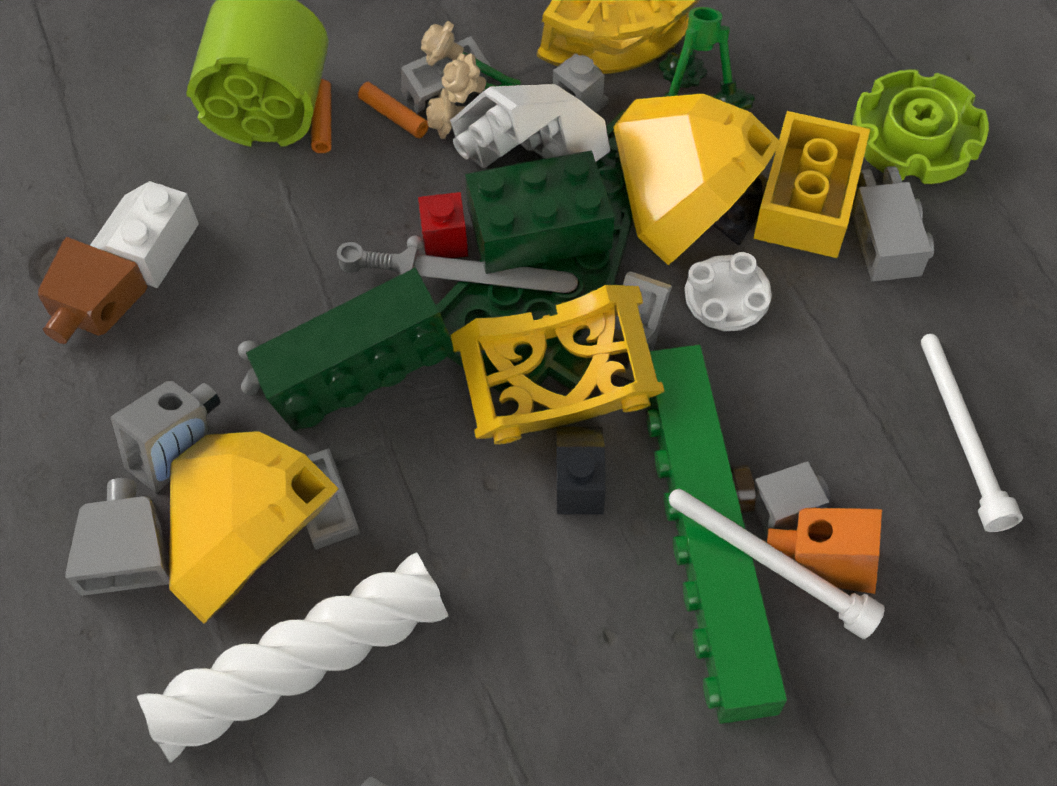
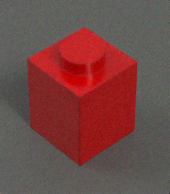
[418,192,468,258]

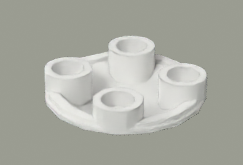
[684,252,772,331]

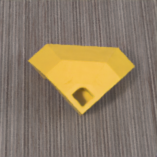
[613,94,781,265]
[169,431,339,624]

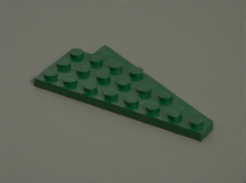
[436,109,633,404]

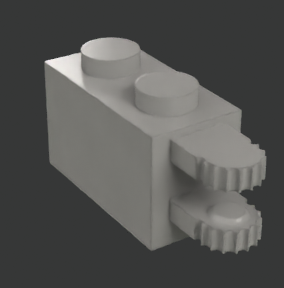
[851,166,934,282]

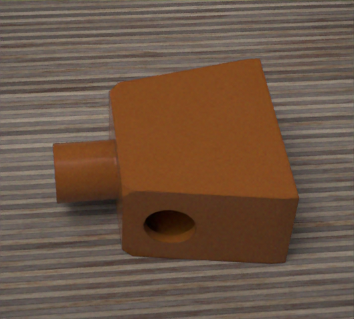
[38,237,148,344]

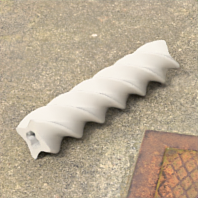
[137,552,448,763]

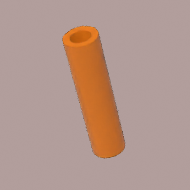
[311,79,331,153]
[358,82,429,139]

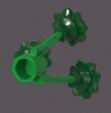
[659,7,755,110]

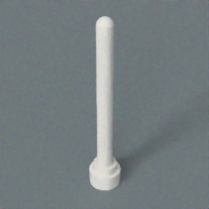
[921,334,1023,532]
[669,489,885,639]

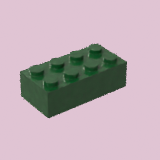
[245,267,454,431]

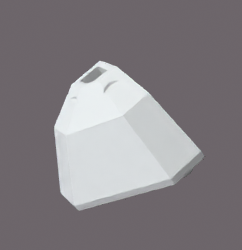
[450,84,610,168]

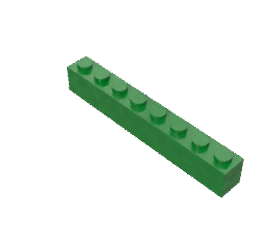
[646,345,787,724]

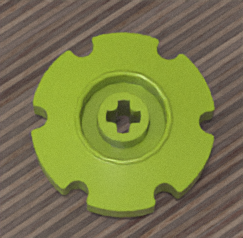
[852,70,989,184]

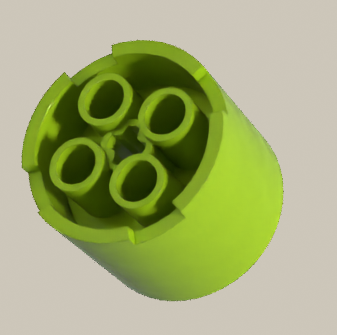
[186,0,329,147]

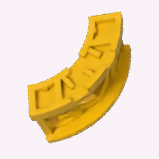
[537,0,700,74]
[451,285,665,445]

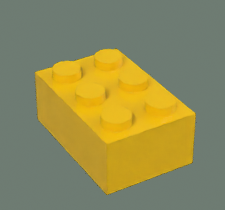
[753,111,870,258]

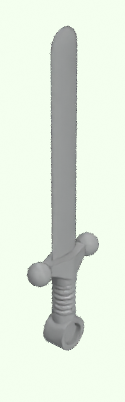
[337,235,578,293]

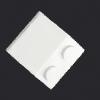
[90,181,199,288]

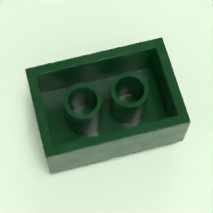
[465,150,615,274]

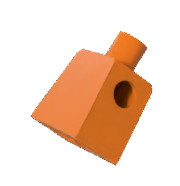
[767,508,882,594]

